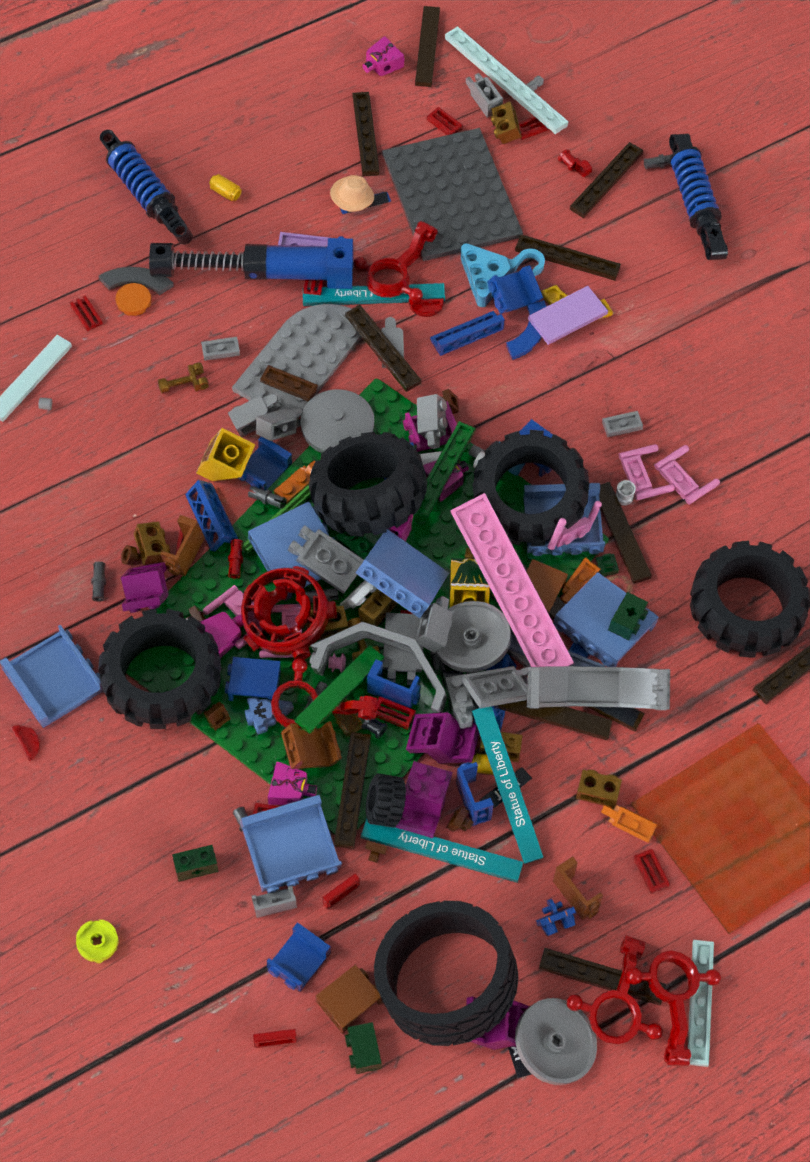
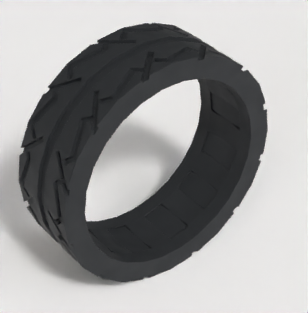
[374,900,519,1046]

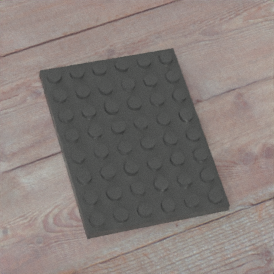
[382,128,523,261]

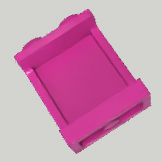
[403,401,457,452]

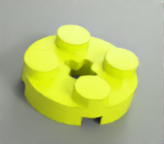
[76,920,119,963]

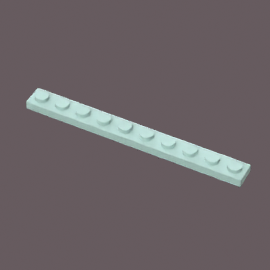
[445,26,568,134]

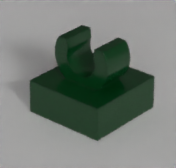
[595,553,619,576]

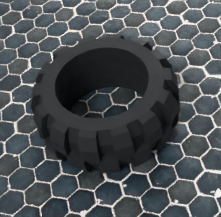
[473,430,590,547]
[309,432,427,537]
[690,540,810,658]
[98,609,222,729]

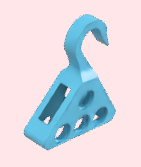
[461,243,545,307]

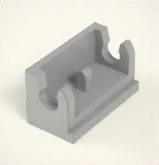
[252,885,297,918]

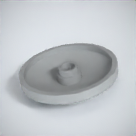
[300,389,374,453]
[436,601,511,672]
[515,998,597,1085]

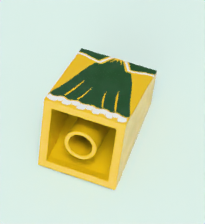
[196,428,255,481]
[449,558,490,608]

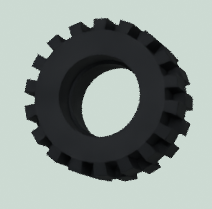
[366,773,406,828]

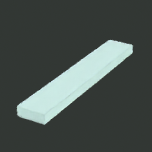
[0,335,72,422]
[687,940,714,1067]

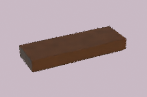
[260,365,318,401]

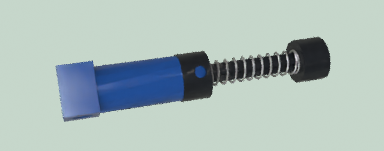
[149,236,354,289]

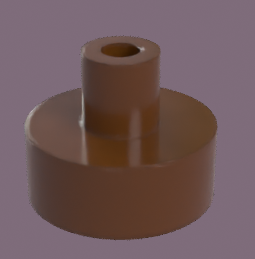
[121,545,141,565]

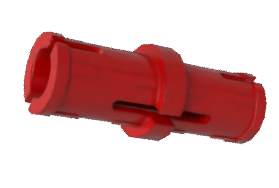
[228,539,243,579]

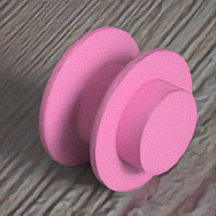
[328,653,346,673]

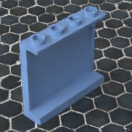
[523,483,605,556]
[248,502,335,601]
[356,529,449,618]
[553,572,659,667]
[0,625,103,728]
[240,795,342,894]

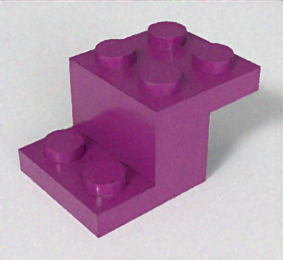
[121,562,169,613]
[406,712,479,764]
[396,761,453,838]
[466,996,530,1050]

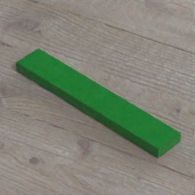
[416,421,476,519]
[295,645,385,734]

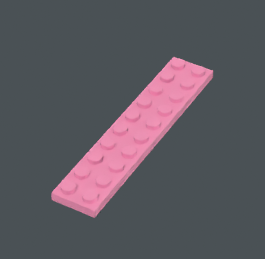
[450,493,574,667]

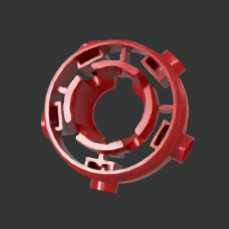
[241,566,337,660]

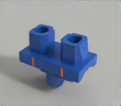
[535,899,576,936]

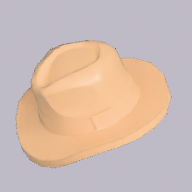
[330,175,374,212]

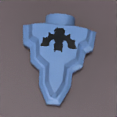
[244,697,294,735]

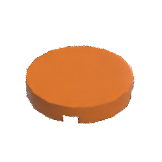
[115,283,151,316]

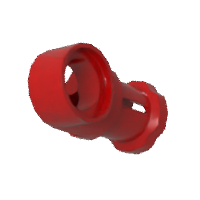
[558,149,592,177]

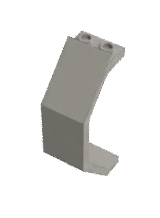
[309,622,448,713]
[527,666,670,710]

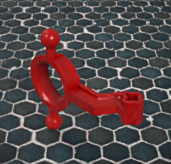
[353,221,438,302]
[271,658,377,729]
[566,935,663,1044]
[626,950,721,1066]

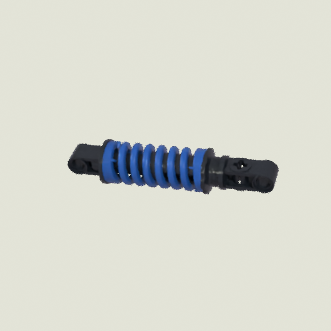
[100,130,193,245]
[669,133,728,260]

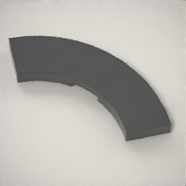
[99,267,174,295]

